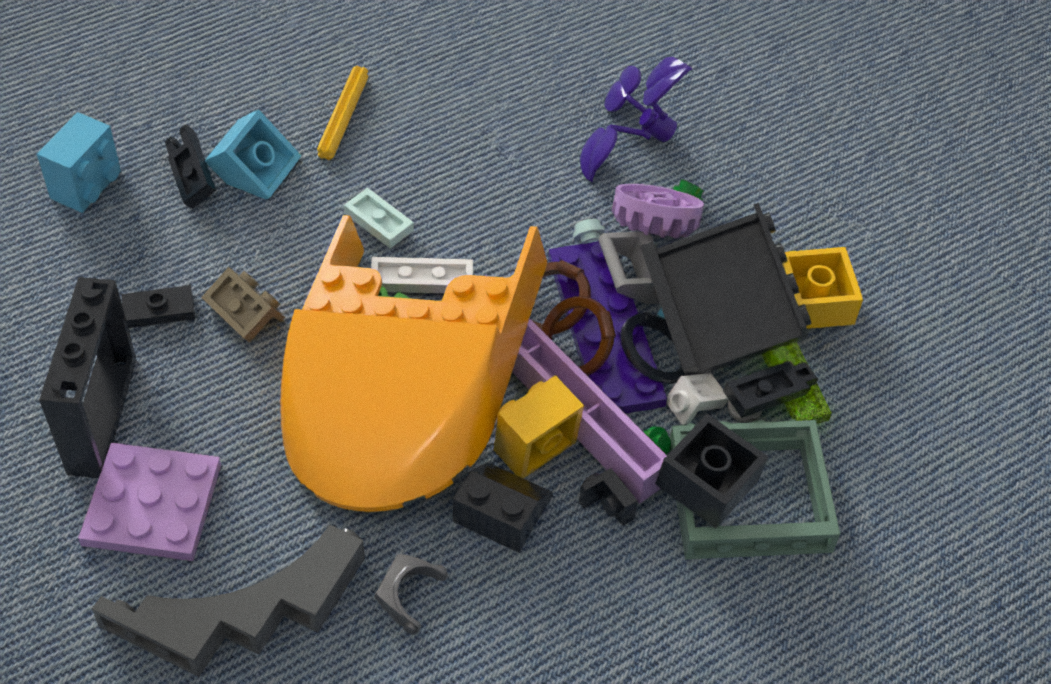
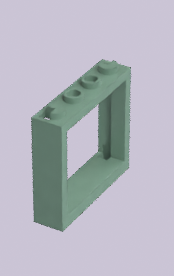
[669,419,840,560]

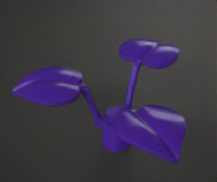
[580,57,692,182]

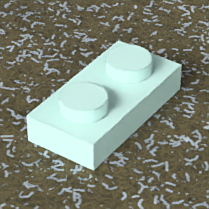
[344,188,414,249]

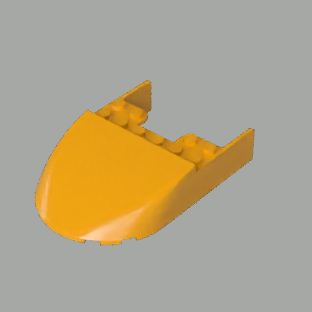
[280,215,547,512]

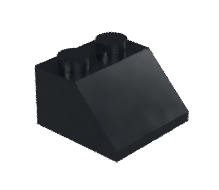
[453,462,553,553]

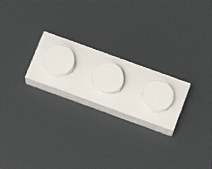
[371,257,473,293]

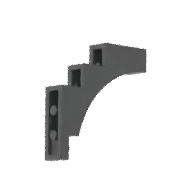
[92,525,365,677]

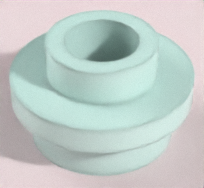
[573,219,606,244]

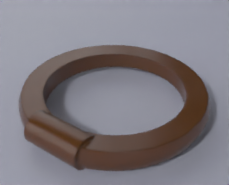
[532,260,591,335]
[542,296,616,376]

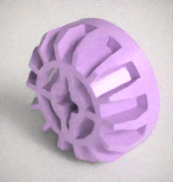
[612,184,704,239]

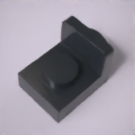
[579,468,637,526]

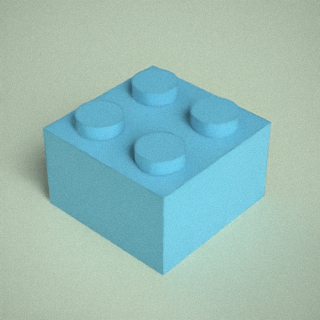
[37,112,121,213]

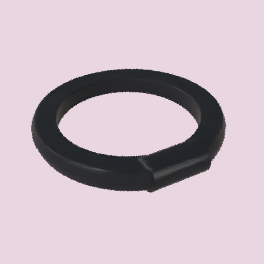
[620,312,686,384]

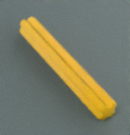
[317,65,368,160]

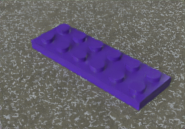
[548,241,667,414]

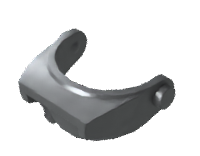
[374,554,448,634]

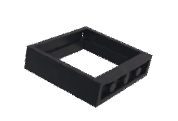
[39,277,137,478]

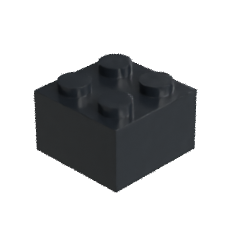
[655,414,768,528]

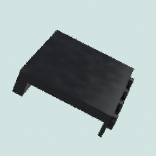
[640,203,812,376]

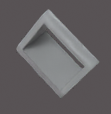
[598,231,660,304]

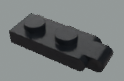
[723,361,818,418]

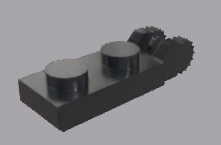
[165,125,216,209]

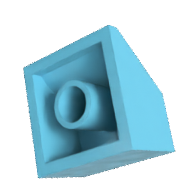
[205,109,302,199]

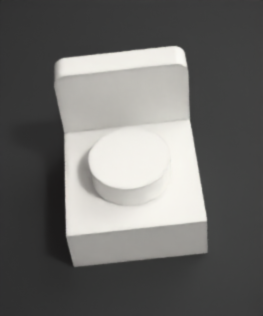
[666,373,729,425]

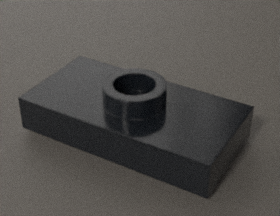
[121,285,195,328]

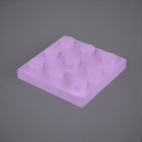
[78,443,221,561]

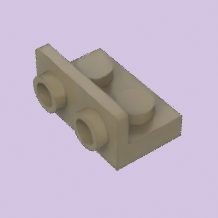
[201,267,285,342]

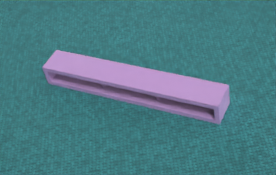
[485,275,667,504]

